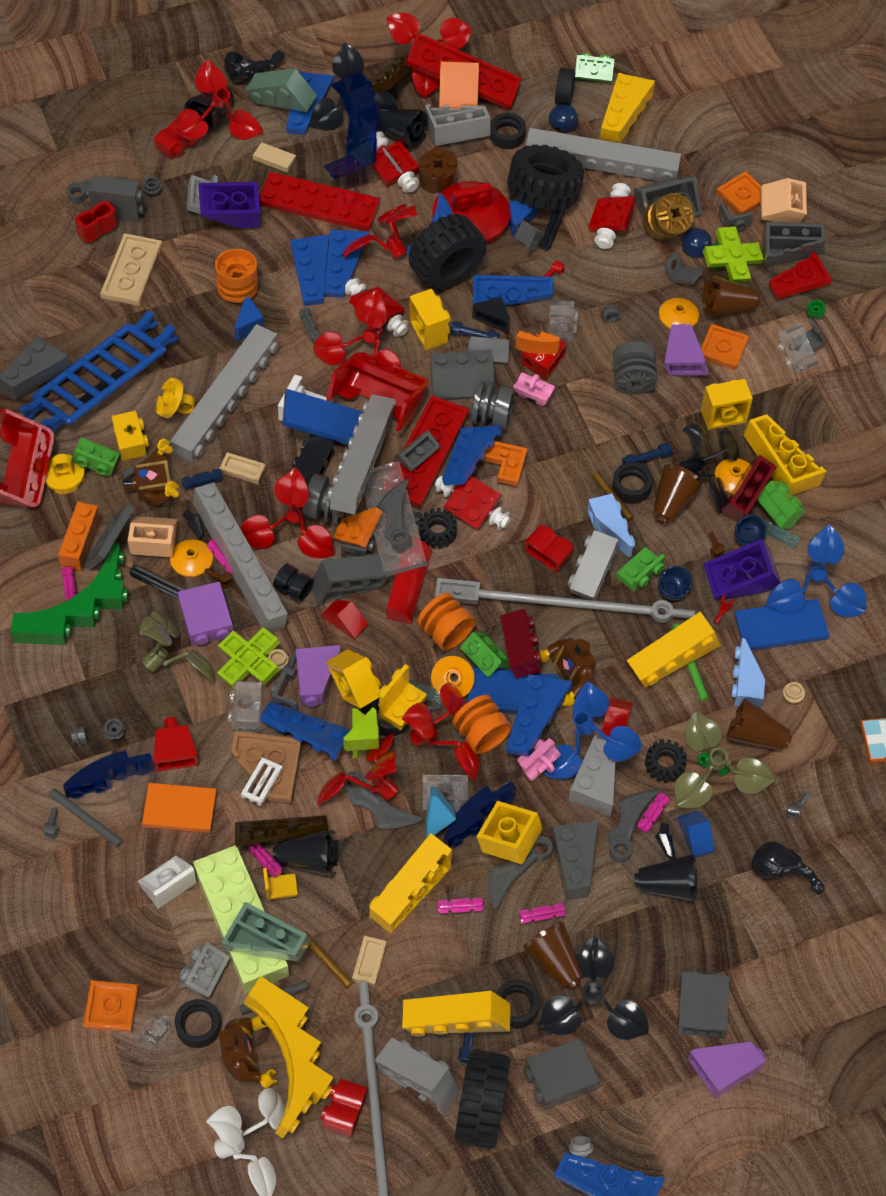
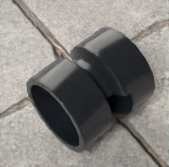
[273,563,314,602]

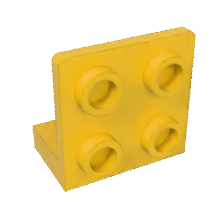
[378,664,427,730]

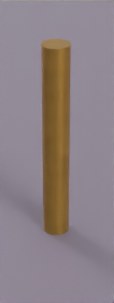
[592,471,634,522]
[306,932,354,989]

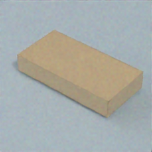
[253,142,296,173]
[219,452,266,485]
[352,936,387,987]

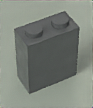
[88,175,145,222]
[676,970,730,1039]
[523,1038,599,1111]

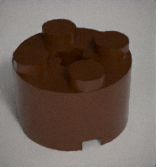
[418,146,458,194]

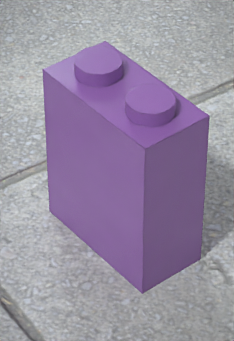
[177,582,233,646]

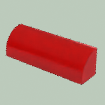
[386,537,432,624]

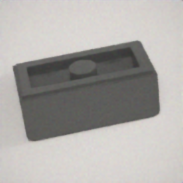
[468,336,510,365]
[394,430,441,472]

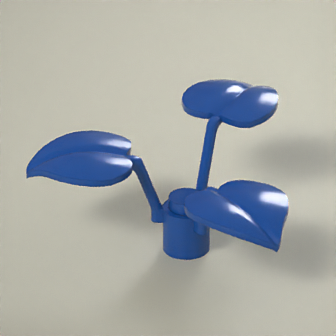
[766,524,867,617]
[543,681,642,780]

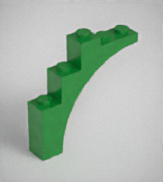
[10,543,128,645]

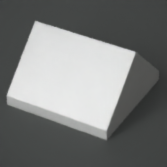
[138,856,196,909]

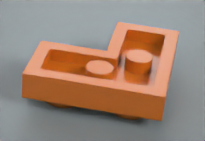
[482,441,527,487]

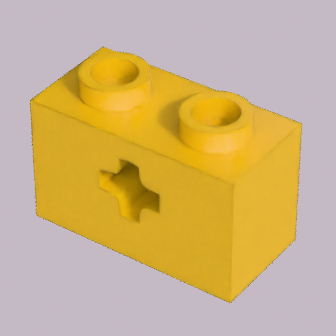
[112,411,149,461]

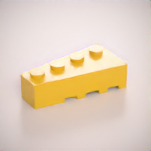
[600,73,655,143]
[743,414,827,495]
[627,612,721,687]
[369,833,452,934]
[402,991,510,1037]

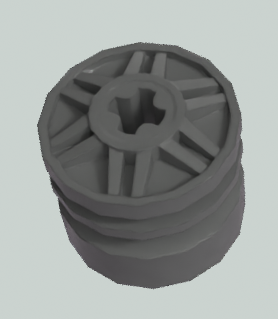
[613,341,657,394]
[471,381,515,430]
[303,473,346,526]

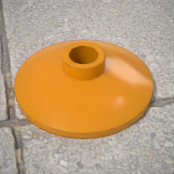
[659,298,699,329]
[714,458,750,493]
[170,539,213,577]
[431,656,475,697]

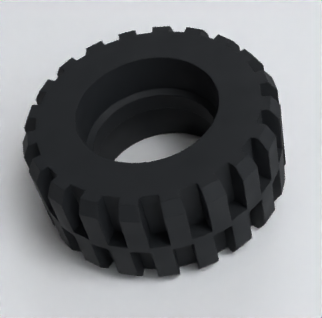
[507,144,585,211]
[408,214,487,291]
[454,1049,511,1149]

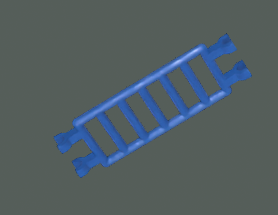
[19,311,178,434]

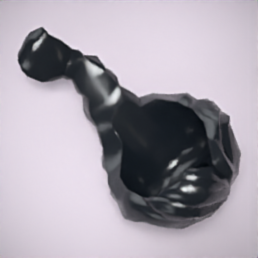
[224,50,285,82]
[751,842,825,894]

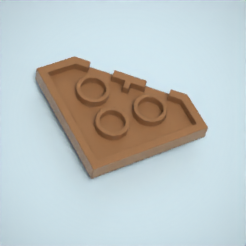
[231,731,302,803]

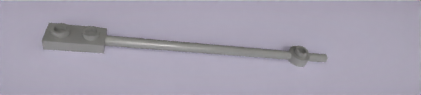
[435,578,695,623]
[354,982,388,1196]

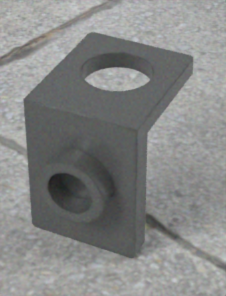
[718,203,753,231]
[514,220,545,251]
[664,252,703,284]
[793,318,826,358]
[341,533,375,558]
[271,672,298,711]

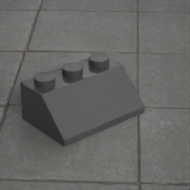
[634,175,703,220]
[430,350,495,400]

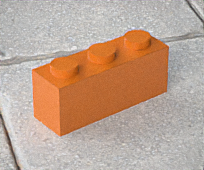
[58,502,101,572]

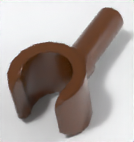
[709,532,724,559]
[204,568,233,588]

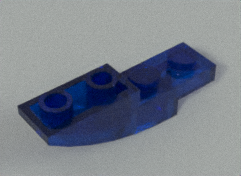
[63,750,154,798]
[443,781,516,848]

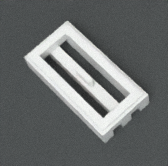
[241,757,283,806]

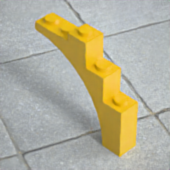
[243,976,334,1138]

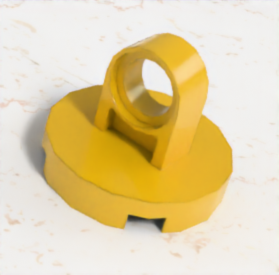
[156,377,195,419]
[45,454,85,494]

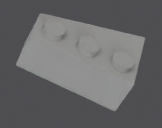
[425,105,490,146]
[568,530,620,601]
[569,733,615,817]
[375,1038,460,1115]

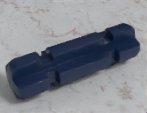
[181,469,223,490]

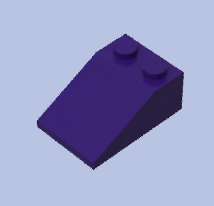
[198,182,260,228]
[703,539,781,600]

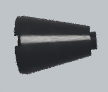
[184,87,234,133]
[373,109,428,148]
[273,829,339,876]
[635,855,698,901]

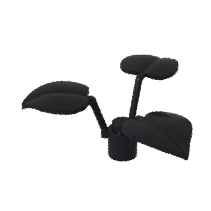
[310,43,398,131]
[679,423,740,515]
[538,936,649,1040]

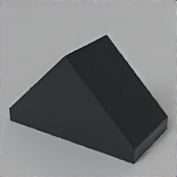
[472,297,510,334]

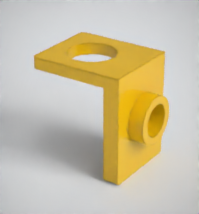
[263,868,298,900]

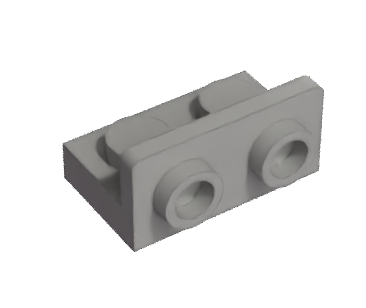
[178,942,230,999]

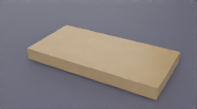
[100,233,162,306]

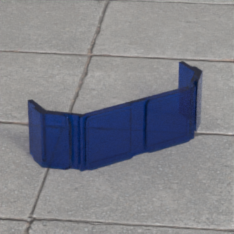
[324,72,379,180]

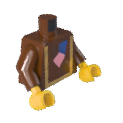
[123,439,179,505]
[540,638,596,707]
[219,1015,278,1088]

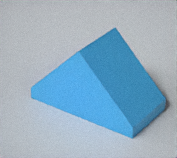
[425,786,456,838]

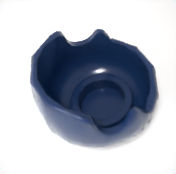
[548,104,579,133]
[682,228,712,258]
[734,514,767,546]
[657,566,692,601]

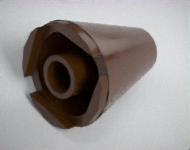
[702,276,760,316]
[652,464,702,525]
[727,698,792,751]
[523,921,583,990]

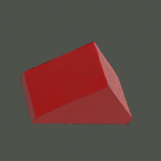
[321,600,369,640]
[602,697,633,737]

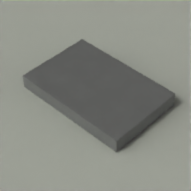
[84,504,134,570]

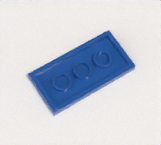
[282,389,364,445]
[734,599,829,651]
[467,667,558,717]

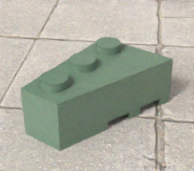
[246,68,317,112]
[221,902,310,962]

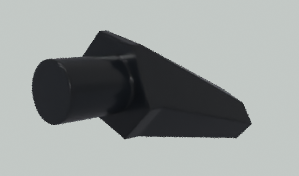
[183,510,204,541]
[655,823,676,859]

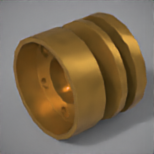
[643,193,694,240]

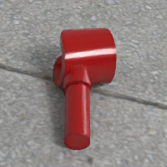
[543,261,565,277]
[713,595,734,625]

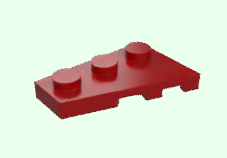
[769,252,832,300]

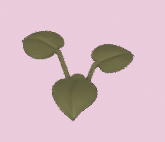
[139,610,215,684]
[674,711,775,809]

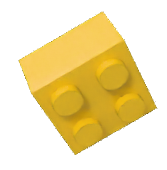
[409,289,450,350]
[701,379,753,430]
[326,649,381,709]
[477,801,543,865]

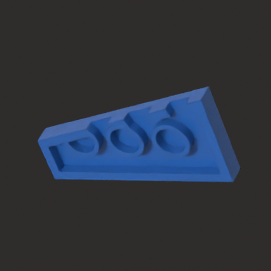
[286,72,335,135]
[324,230,369,298]
[290,234,329,306]
[473,275,553,306]
[442,425,502,485]
[506,674,573,757]
[260,702,350,761]
[554,1153,665,1196]

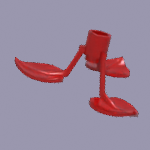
[386,12,471,98]
[176,59,263,140]
[343,203,418,258]
[313,290,401,368]
[240,468,335,559]
[402,683,480,782]
[317,733,399,807]

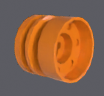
[215,249,258,303]
[417,593,476,651]
[452,695,512,754]

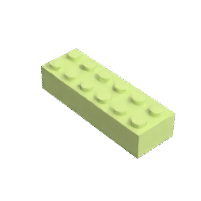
[193,846,289,994]

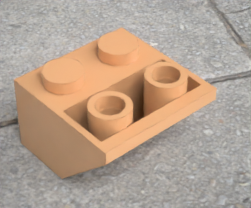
[761,178,807,223]
[128,516,178,557]

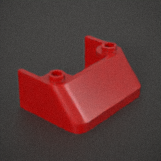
[326,352,429,432]
[0,409,54,508]

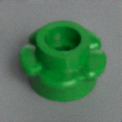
[806,300,826,318]

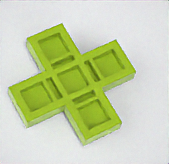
[703,226,764,283]
[217,627,280,689]

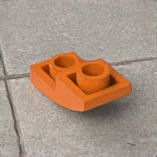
[515,331,560,354]

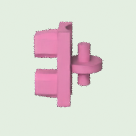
[513,372,555,406]
[517,738,561,781]

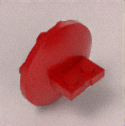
[432,181,510,243]

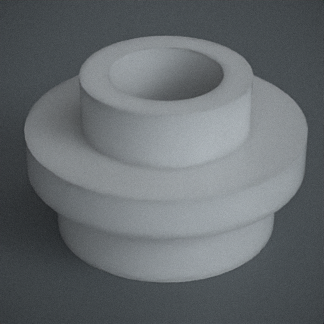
[569,1136,593,1157]

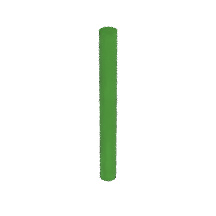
[672,623,709,702]

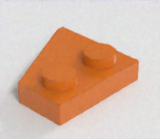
[333,507,383,548]

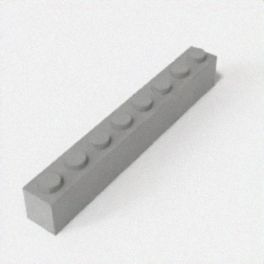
[526,128,681,181]
[170,324,279,463]
[327,394,396,515]
[193,482,288,633]

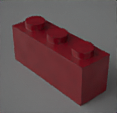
[721,455,777,522]
[500,608,543,679]

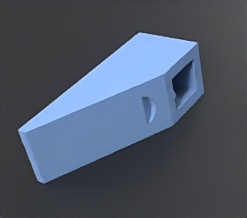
[587,493,635,557]
[731,638,765,708]

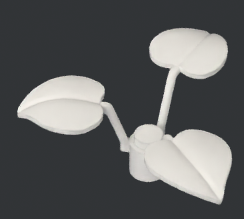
[206,1088,285,1196]

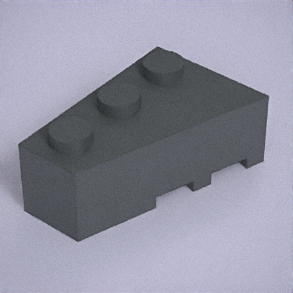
[762,222,826,268]
[0,337,71,401]
[311,554,389,606]
[551,820,598,901]

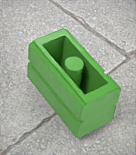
[757,481,806,529]

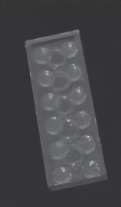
[364,461,427,577]

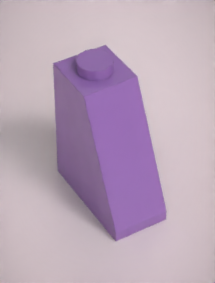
[664,324,708,375]
[296,645,340,707]
[688,1042,766,1099]

